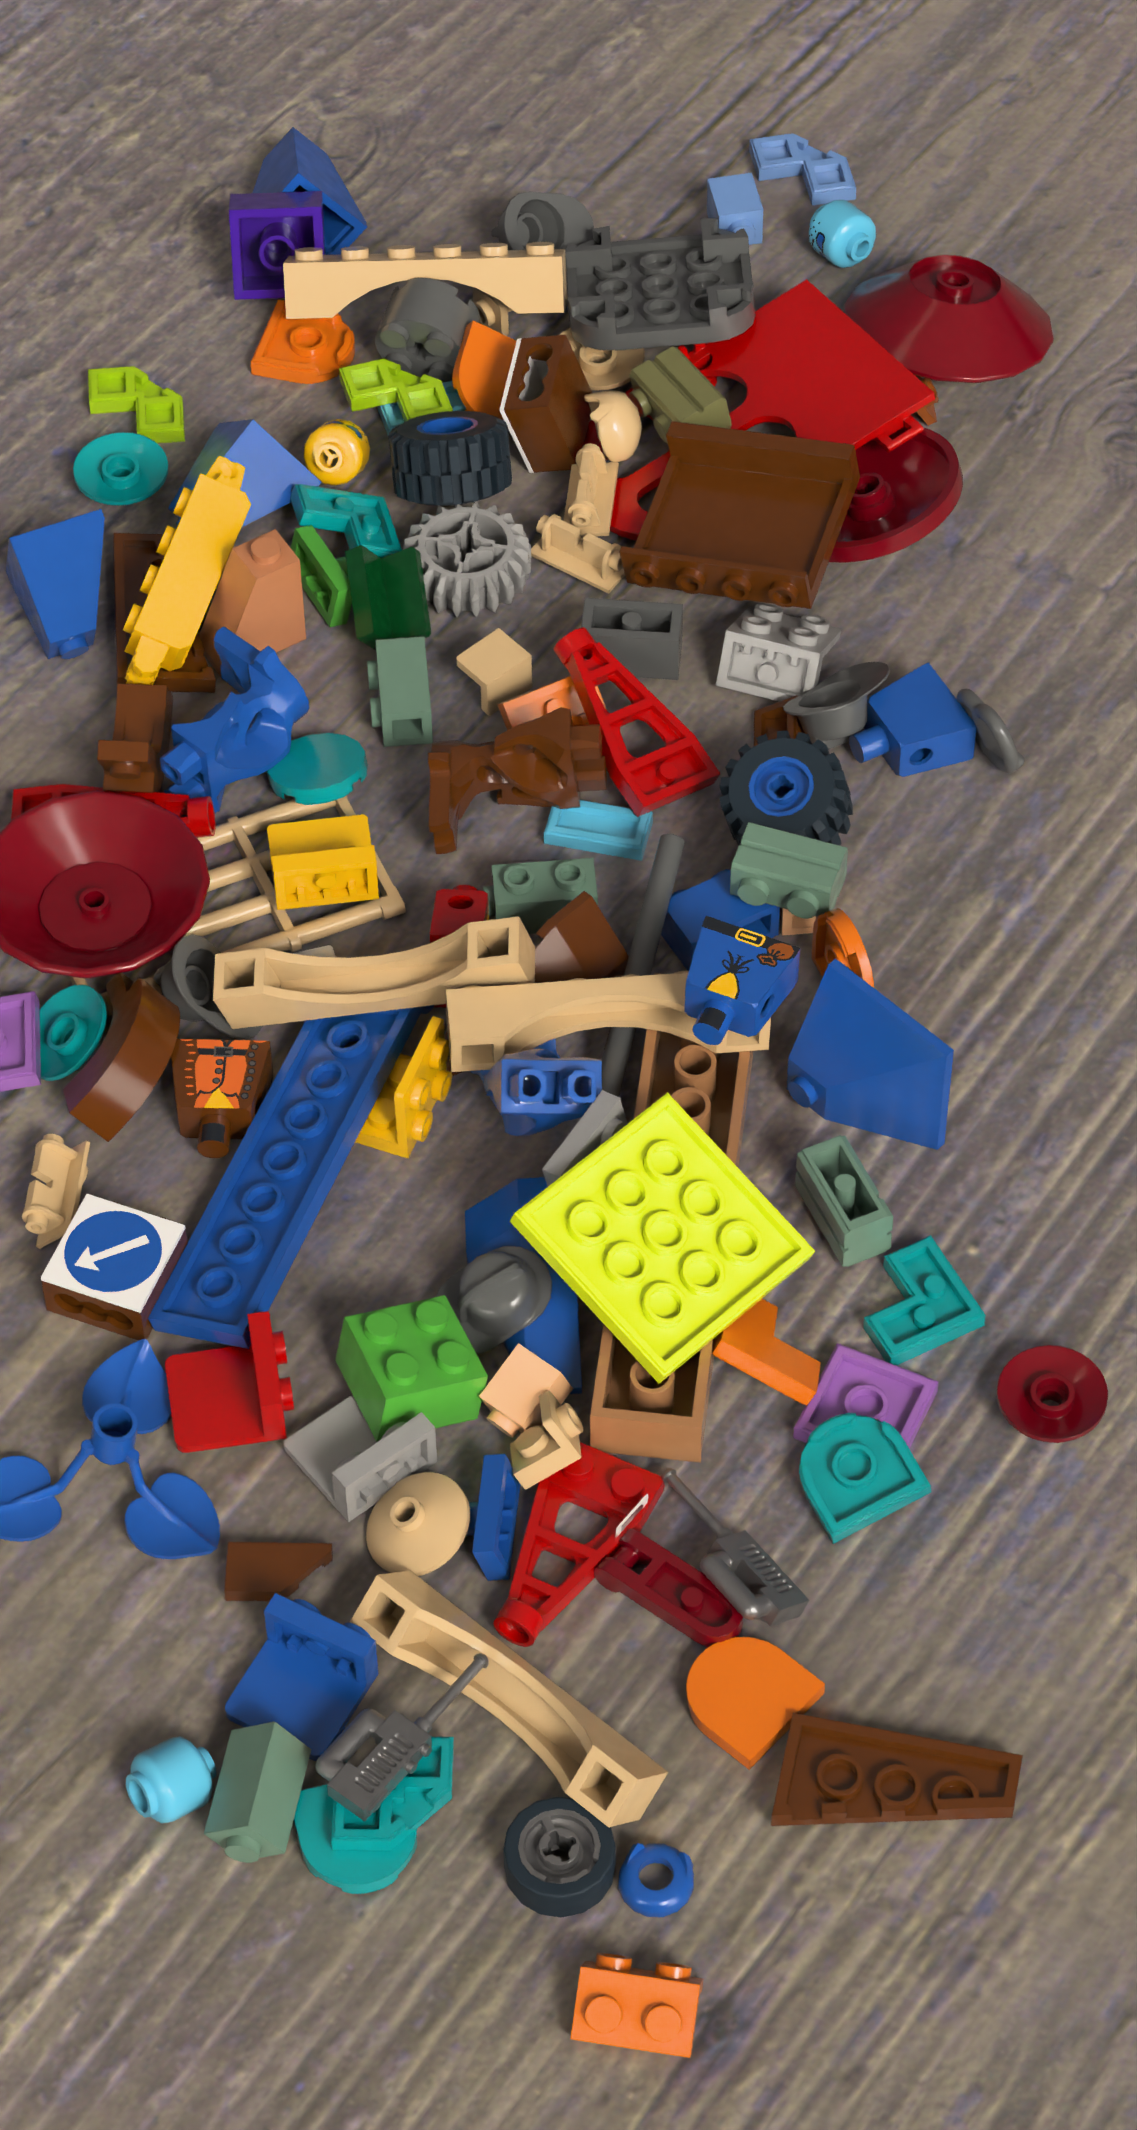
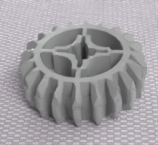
[402,501,531,618]

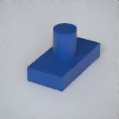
[466,1454,521,1581]

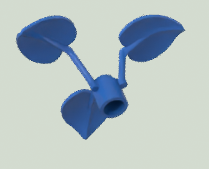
[0,1339,220,1559]

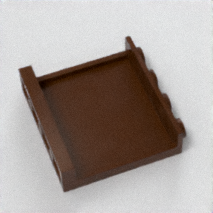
[619,421,860,609]

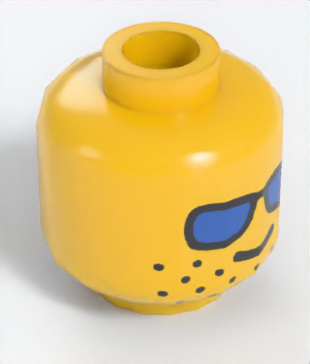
[303,419,370,486]

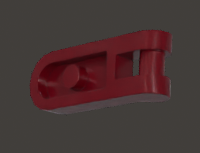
[594,1529,743,1647]

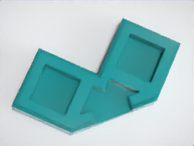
[331,1736,454,1851]

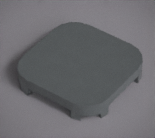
[565,218,755,350]

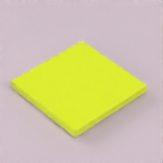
[510,1092,815,1384]

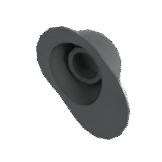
[491,191,594,259]
[783,662,890,750]
[154,934,263,1039]
[436,1246,552,1355]

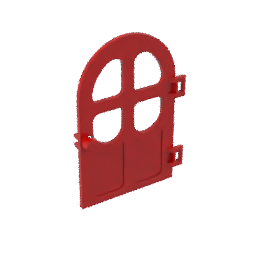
[584,279,935,541]

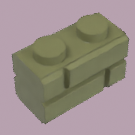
[629,346,732,444]

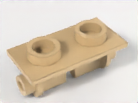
[563,443,619,537]
[531,514,625,594]
[22,1134,90,1249]

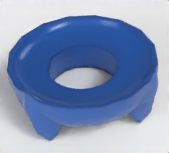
[618,1843,694,1917]

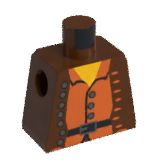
[171,1039,273,1159]

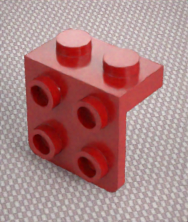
[165,1311,294,1453]

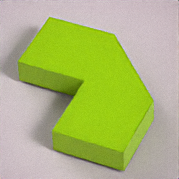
[339,359,453,422]
[88,366,185,443]

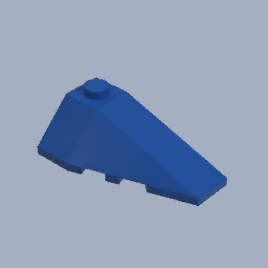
[465,1177,582,1394]

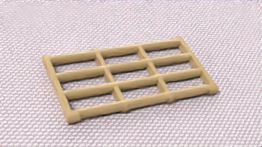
[69,795,406,1017]

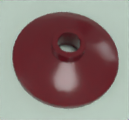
[997,1345,1108,1443]

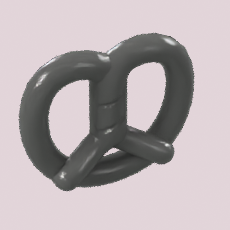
[957,689,1025,773]

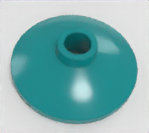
[73,432,168,506]
[40,985,107,1081]

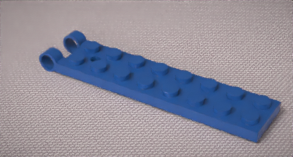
[148,1005,434,1349]

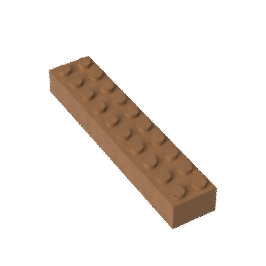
[590,973,754,1463]

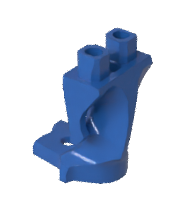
[160,626,309,817]
[471,1038,602,1136]

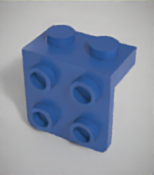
[225,1593,379,1761]

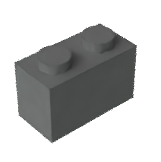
[581,598,683,680]

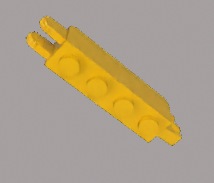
[122,456,251,685]

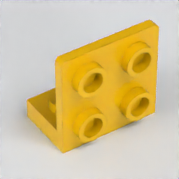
[267,814,379,910]
[355,1016,452,1158]

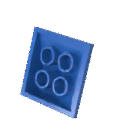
[786,958,954,1150]

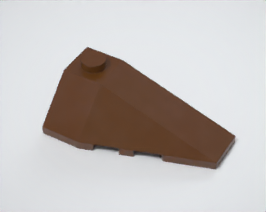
[444,891,629,1076]

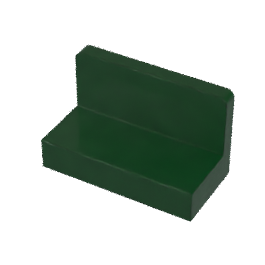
[345,545,431,650]

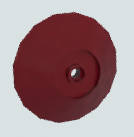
[843,255,1054,383]
[0,791,210,979]

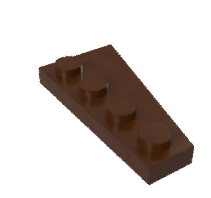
[113,533,216,693]
[771,1713,1023,1826]

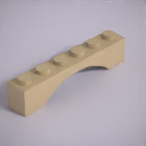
[283,242,567,319]
[213,916,535,1029]
[446,971,771,1072]
[350,1570,668,1828]

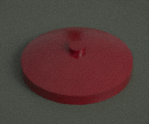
[829,427,963,563]

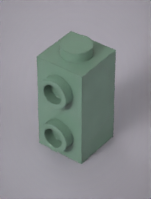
[367,637,433,747]
[483,858,598,934]
[204,1722,311,1863]

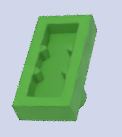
[291,525,352,627]

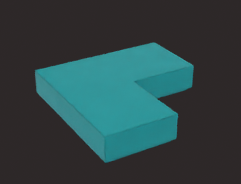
[290,484,402,558]
[863,1235,986,1366]

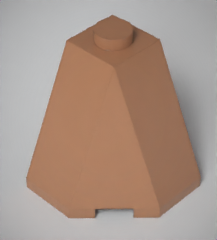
[199,529,306,678]

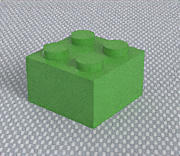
[335,1295,488,1442]

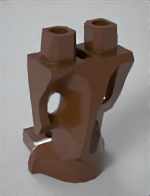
[428,707,607,854]

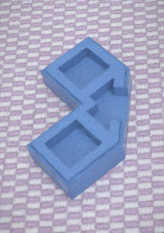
[749,133,856,206]

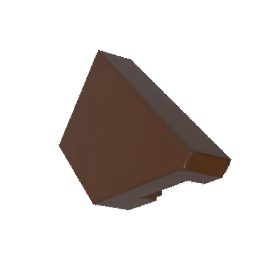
[224,1542,333,1602]

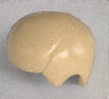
[584,390,642,462]

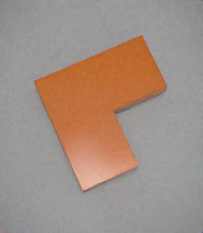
[712,1299,821,1406]

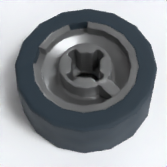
[503,1797,616,1918]

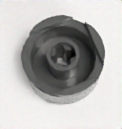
[375,278,480,383]

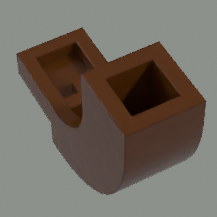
[97,683,173,793]
[63,973,180,1142]

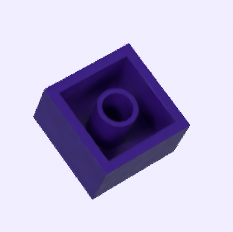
[229,191,326,300]

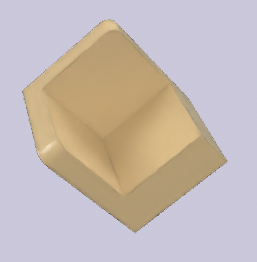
[456,628,532,716]

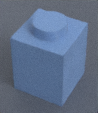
[707,173,763,245]

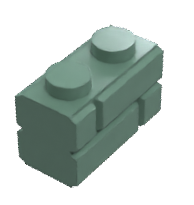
[730,822,848,919]
[795,1135,893,1267]

